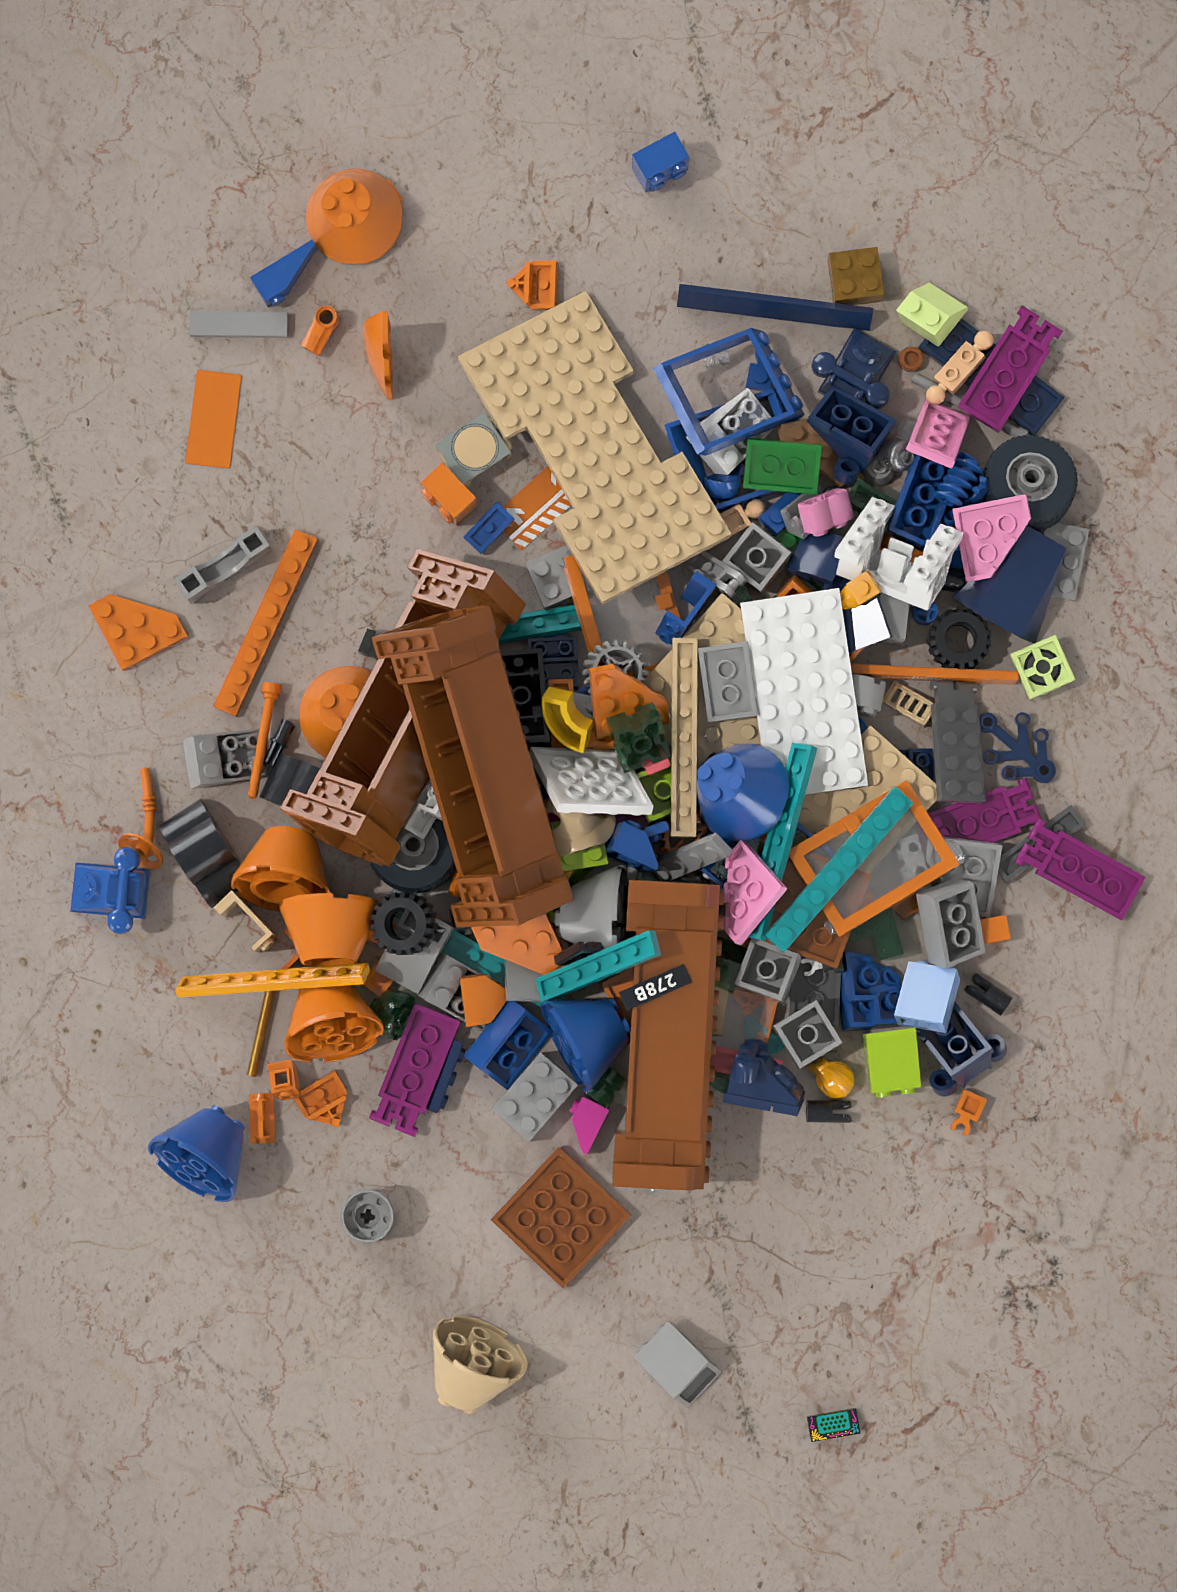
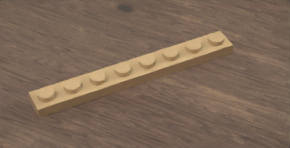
[671,638,698,838]

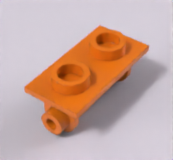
[249,1093,275,1144]

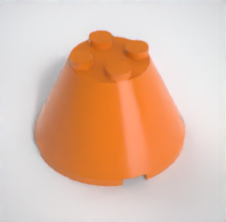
[306,168,403,265]
[299,666,371,758]
[284,985,384,1063]

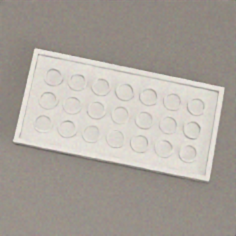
[740,588,868,795]

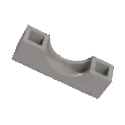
[174,526,272,604]

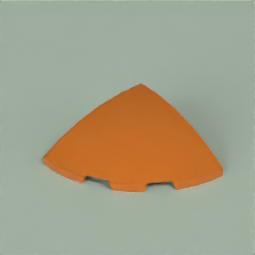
[363,311,393,400]

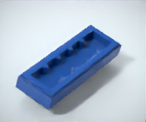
[642,821,669,845]

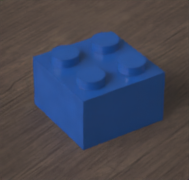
[632,131,689,193]

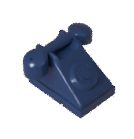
[811,328,897,409]
[807,385,896,484]
[916,1002,1007,1097]
[723,1038,805,1116]

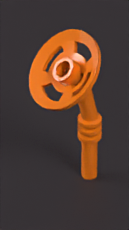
[118,768,163,869]

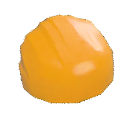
[807,1056,854,1099]

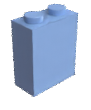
[894,961,960,1033]

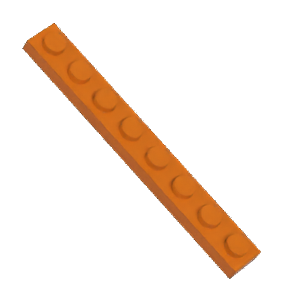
[213,529,318,717]

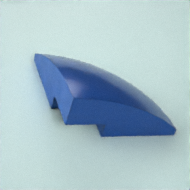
[840,952,902,1031]

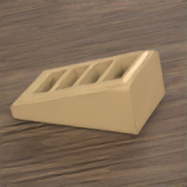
[882,680,934,728]

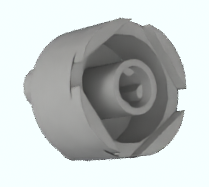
[852,674,886,718]

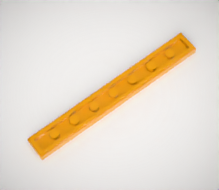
[175,963,370,997]

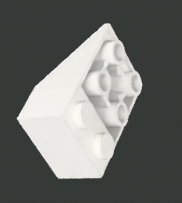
[686,388,773,475]

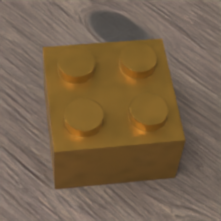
[827,247,884,305]

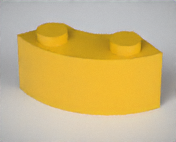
[542,687,593,753]

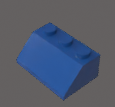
[605,820,659,872]
[464,1001,553,1090]

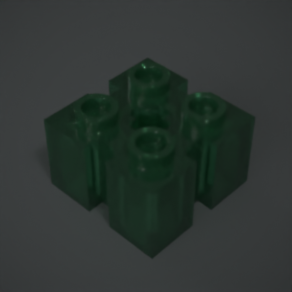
[606,702,671,773]

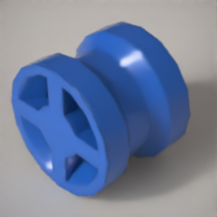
[912,602,938,626]

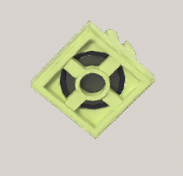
[1010,635,1076,700]

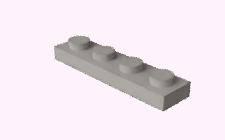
[652,833,732,882]

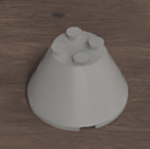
[555,865,628,950]

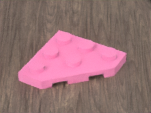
[952,494,1031,582]
[722,840,787,945]

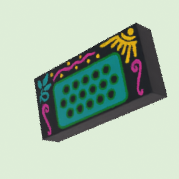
[807,1408,861,1442]

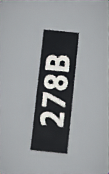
[619,964,692,1010]

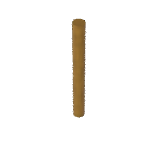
[247,991,275,1077]

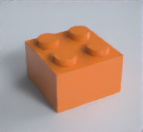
[421,463,478,526]

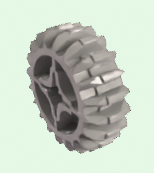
[582,640,649,694]

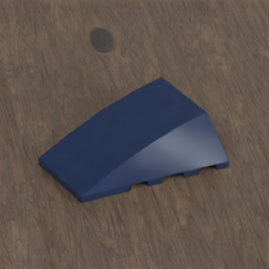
[952,525,1067,644]

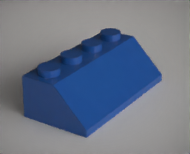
[887,454,958,549]

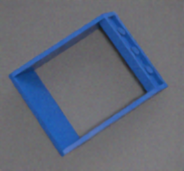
[653,328,805,456]
[664,388,799,512]

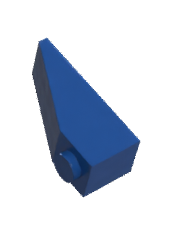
[250,239,317,307]

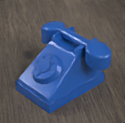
[70,847,150,934]

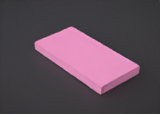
[906,399,971,469]

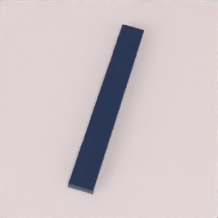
[677,284,873,331]

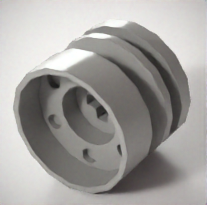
[341,1190,394,1243]

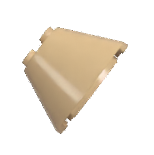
[433,1315,528,1414]

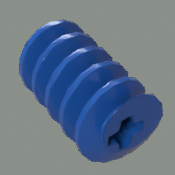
[933,452,984,507]

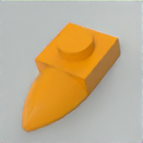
[840,570,882,609]

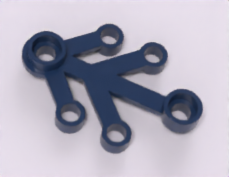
[980,712,1056,783]

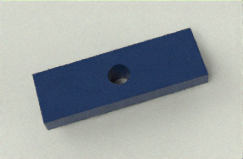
[427,1039,466,1113]

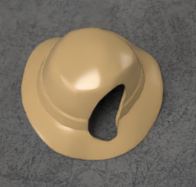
[543,797,616,856]

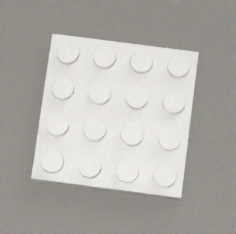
[529,747,654,816]

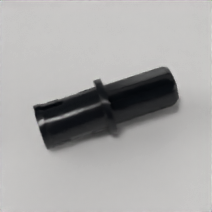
[264,719,296,768]

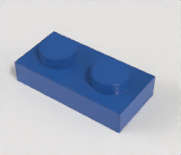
[758,492,801,537]
[463,502,515,555]

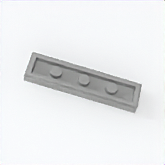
[190,311,288,338]

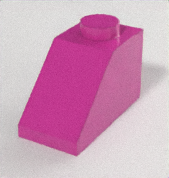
[570,1096,609,1155]

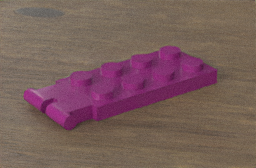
[957,305,1063,433]
[913,778,1043,866]
[1015,819,1145,920]
[369,1003,461,1137]

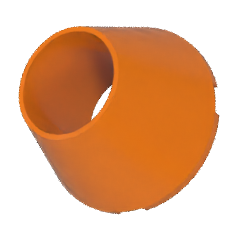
[231,826,331,912]
[280,893,380,967]

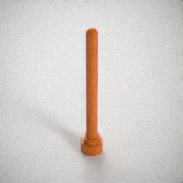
[248,682,282,799]

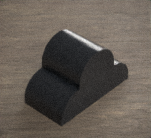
[501,648,550,745]
[259,753,321,807]
[159,799,242,908]

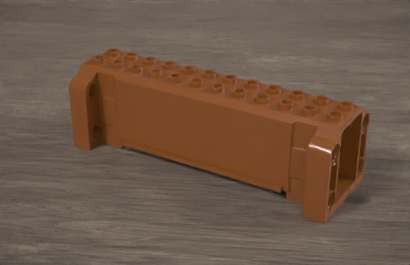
[280,549,526,866]
[371,605,574,927]
[612,880,724,1191]

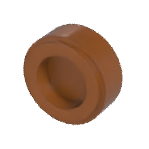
[899,347,924,372]

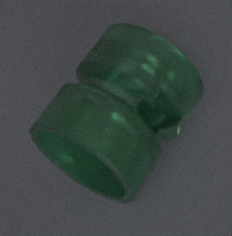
[582,1067,628,1109]

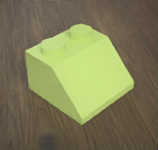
[896,282,968,347]

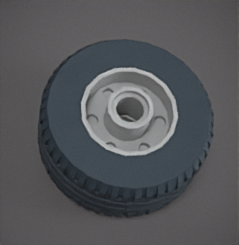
[983,435,1078,532]
[370,818,456,894]

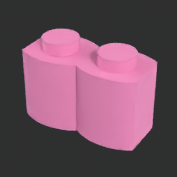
[798,488,854,536]

